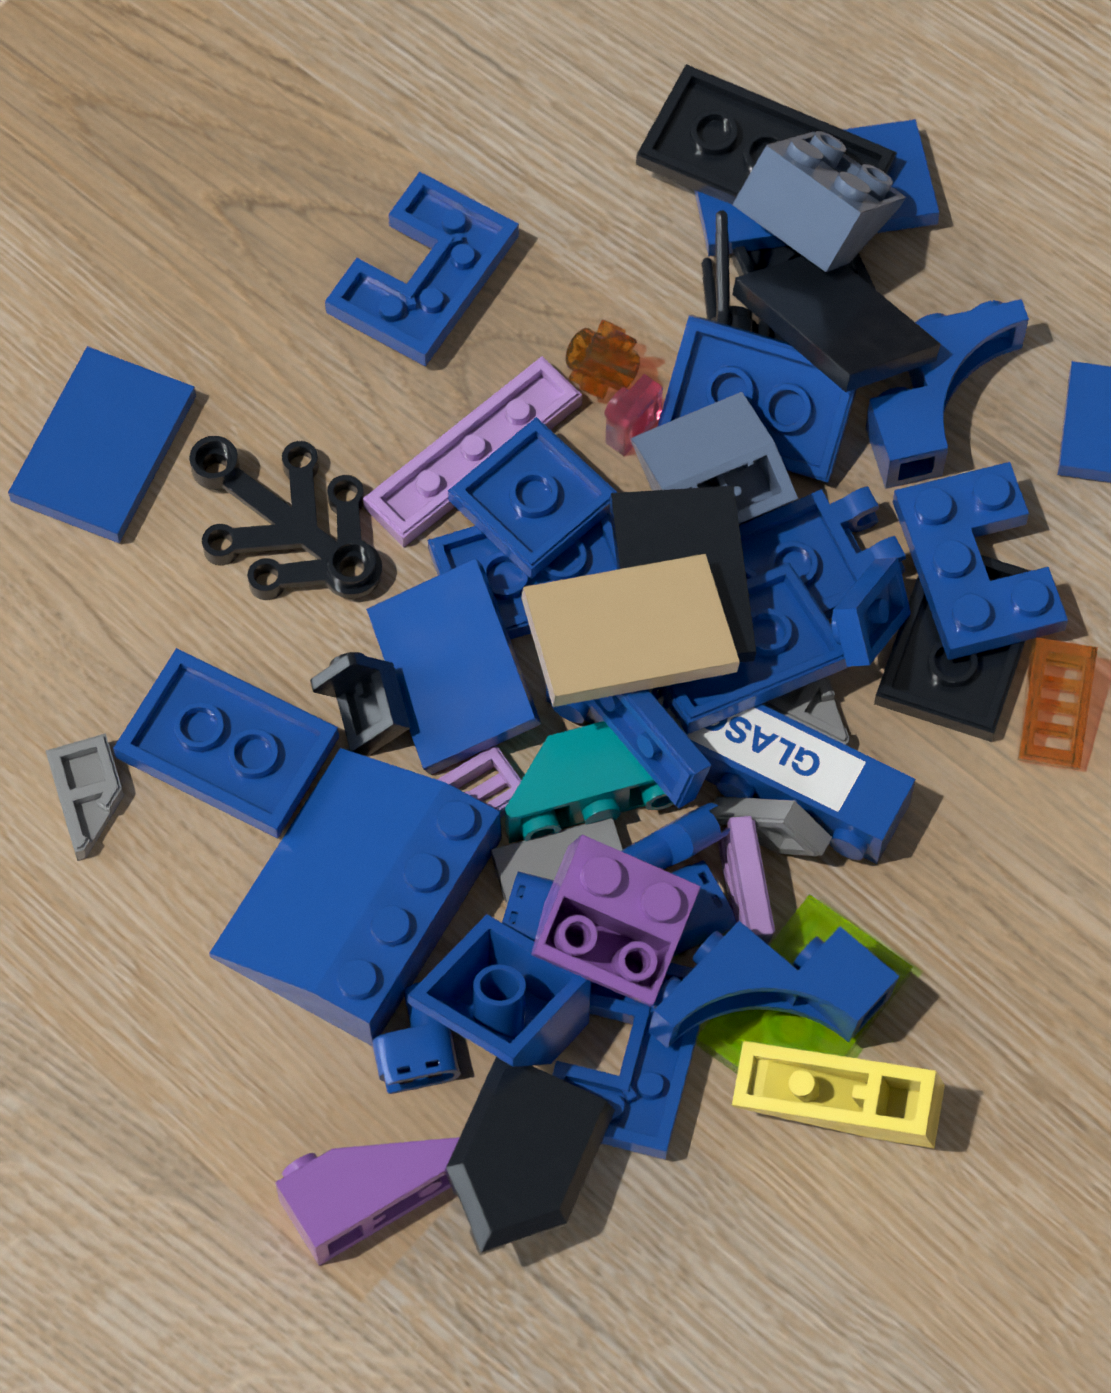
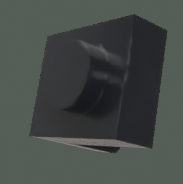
[310,652,411,756]

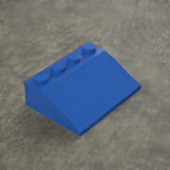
[209,748,502,1046]

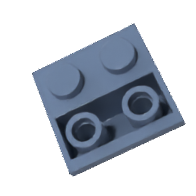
[733,131,906,272]
[630,392,798,524]

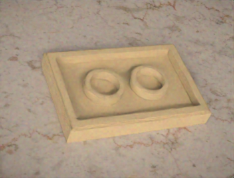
[521,554,740,707]

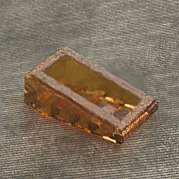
[1017,637,1098,770]

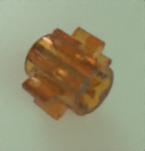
[566,320,640,400]

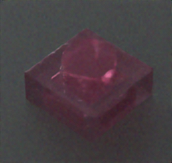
[604,374,663,456]

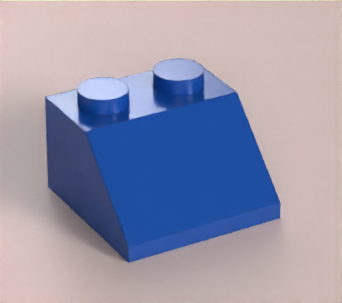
[408,914,591,1067]

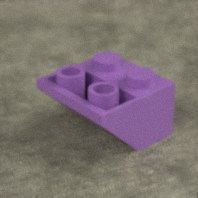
[531,834,701,1007]

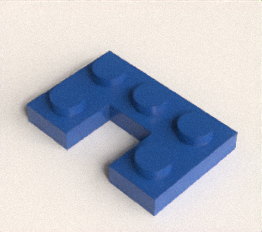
[325,172,519,367]
[892,462,1068,660]
[552,962,701,1160]

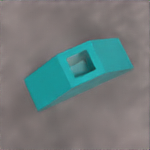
[505,721,673,843]

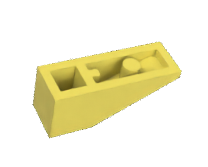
[732,1041,945,1148]

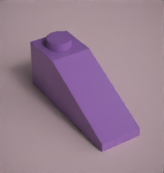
[275,1137,459,1266]

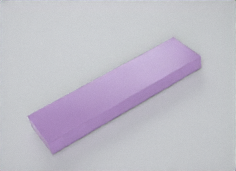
[363,356,582,548]

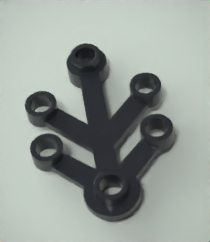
[189,436,383,600]

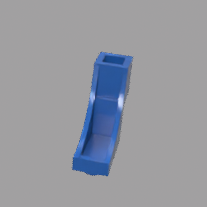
[865,299,1029,489]
[648,921,899,1048]

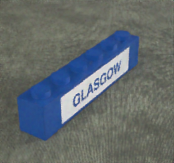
[546,685,916,864]

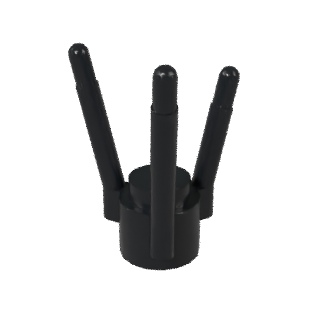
[702,210,770,337]

